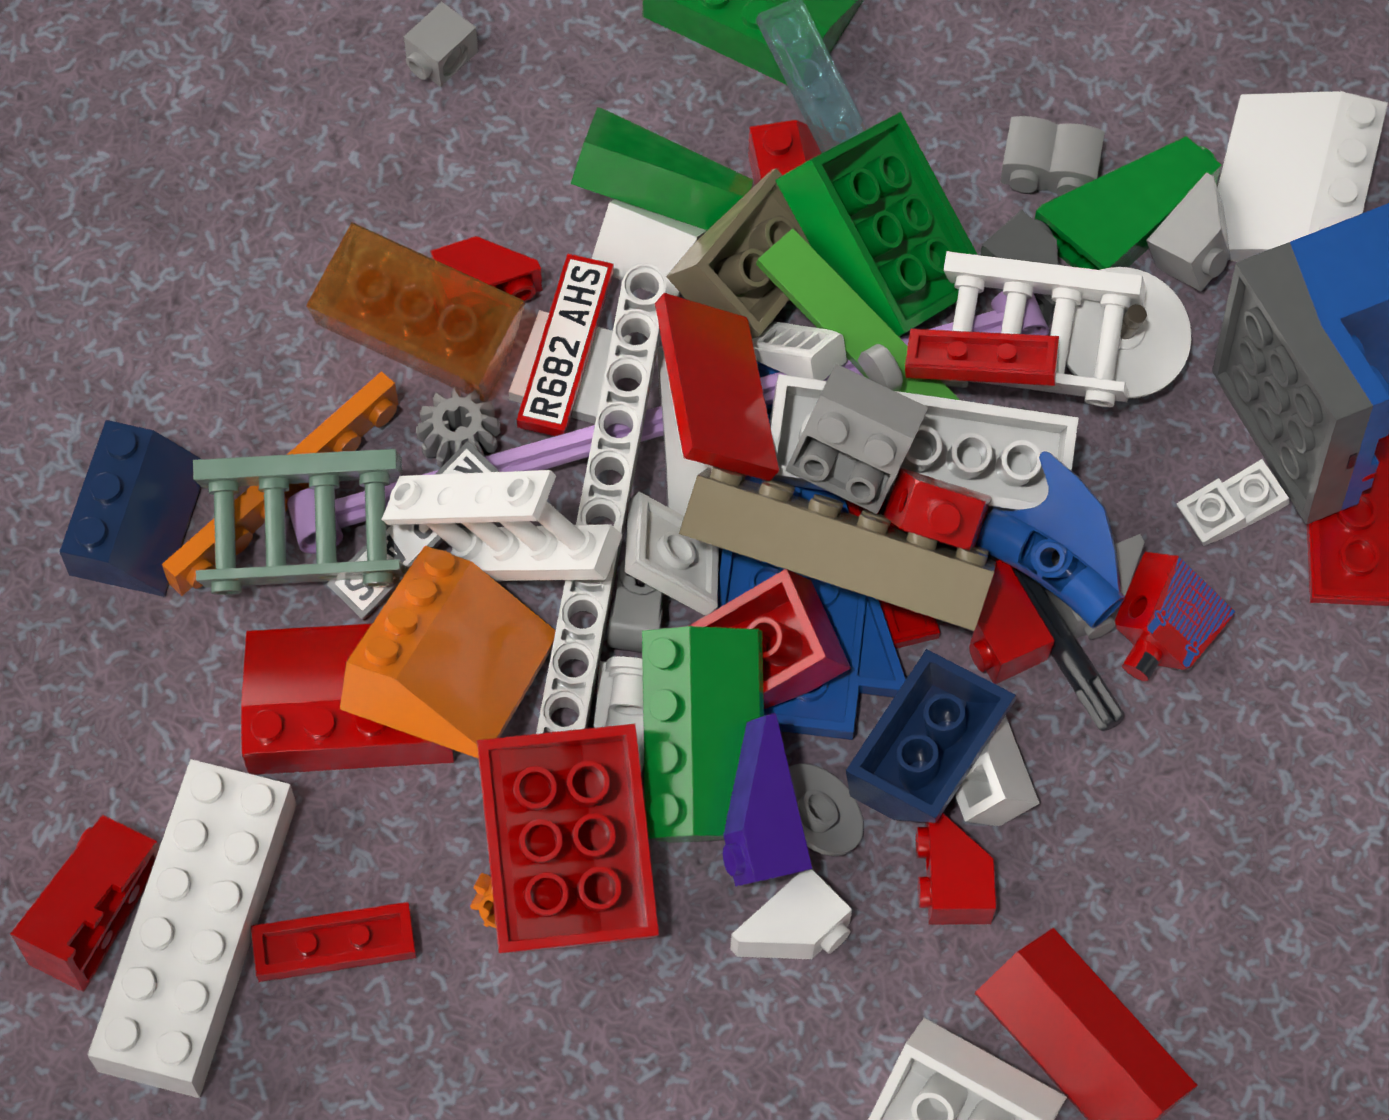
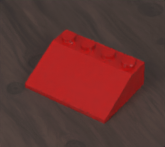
[241,623,454,775]
[477,724,659,954]

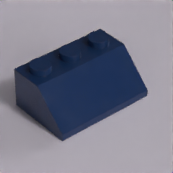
[59,420,202,597]
[845,649,1016,823]

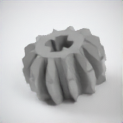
[416,386,501,468]

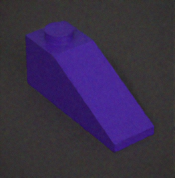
[722,713,812,887]

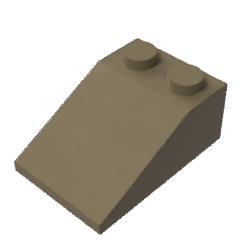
[666,168,810,338]

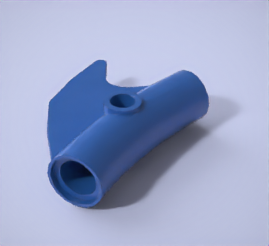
[977,451,1125,629]

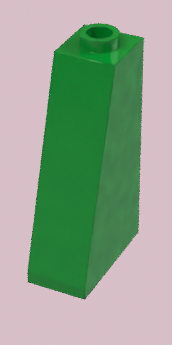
[571,107,753,230]
[1034,136,1222,270]

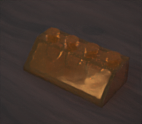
[306,222,525,402]

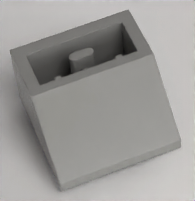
[785,364,928,514]

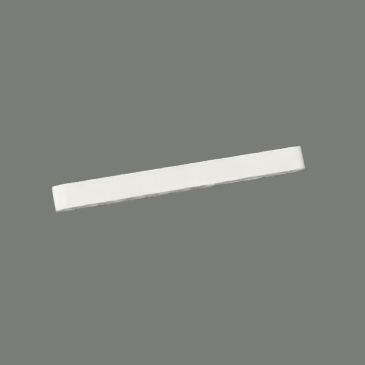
[536,264,666,734]

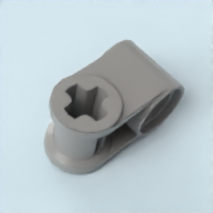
[607,559,664,652]

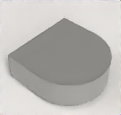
[857,344,903,391]

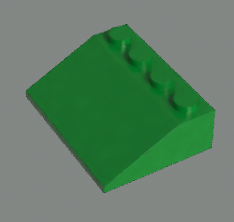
[643,0,864,93]
[775,112,978,336]

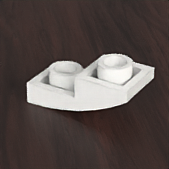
[1176,459,1289,546]

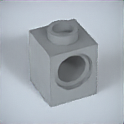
[404,2,478,87]

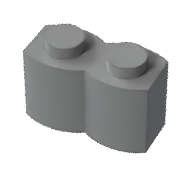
[1000,116,1105,196]

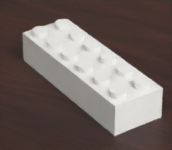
[762,374,1078,514]
[88,759,297,1098]

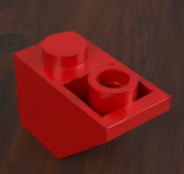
[430,236,543,320]
[916,813,996,925]

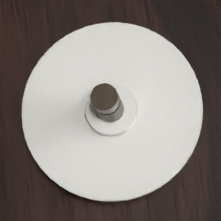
[1066,267,1191,398]

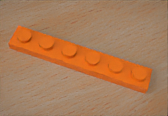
[162,371,399,596]

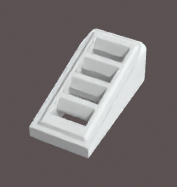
[752,321,847,380]

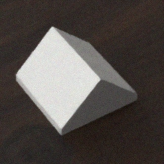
[592,199,707,297]

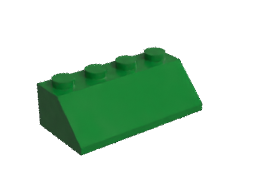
[642,626,764,843]

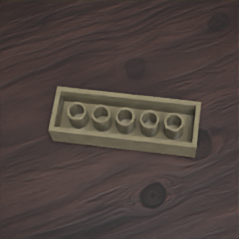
[679,466,996,631]

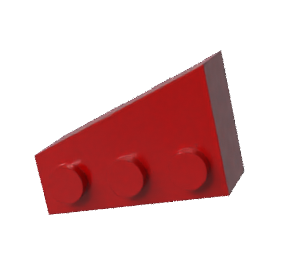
[10,815,160,992]

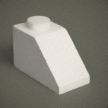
[730,869,852,959]

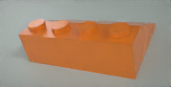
[340,545,556,758]

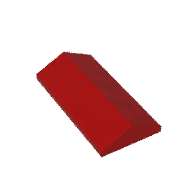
[975,927,1198,1120]

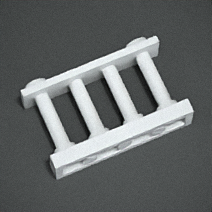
[941,251,1146,407]
[382,470,622,581]

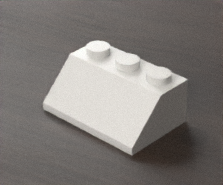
[868,1018,1067,1120]

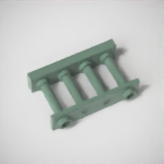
[193,449,406,595]

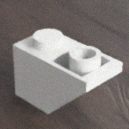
[955,716,1040,826]

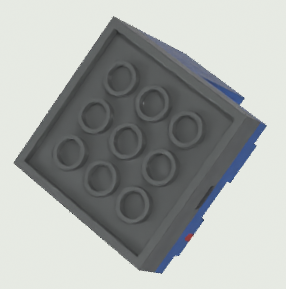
[1212,203,1389,525]

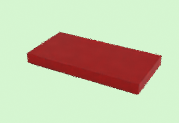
[655,293,779,481]
[1307,433,1389,606]

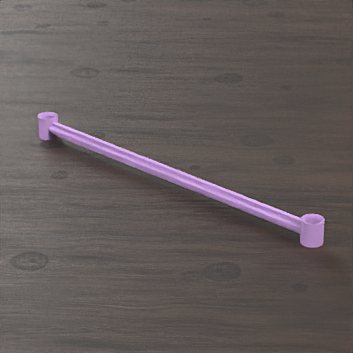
[287,291,1049,554]

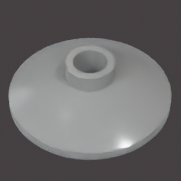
[789,763,864,856]

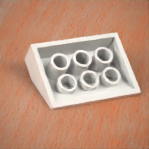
[1217,91,1388,262]

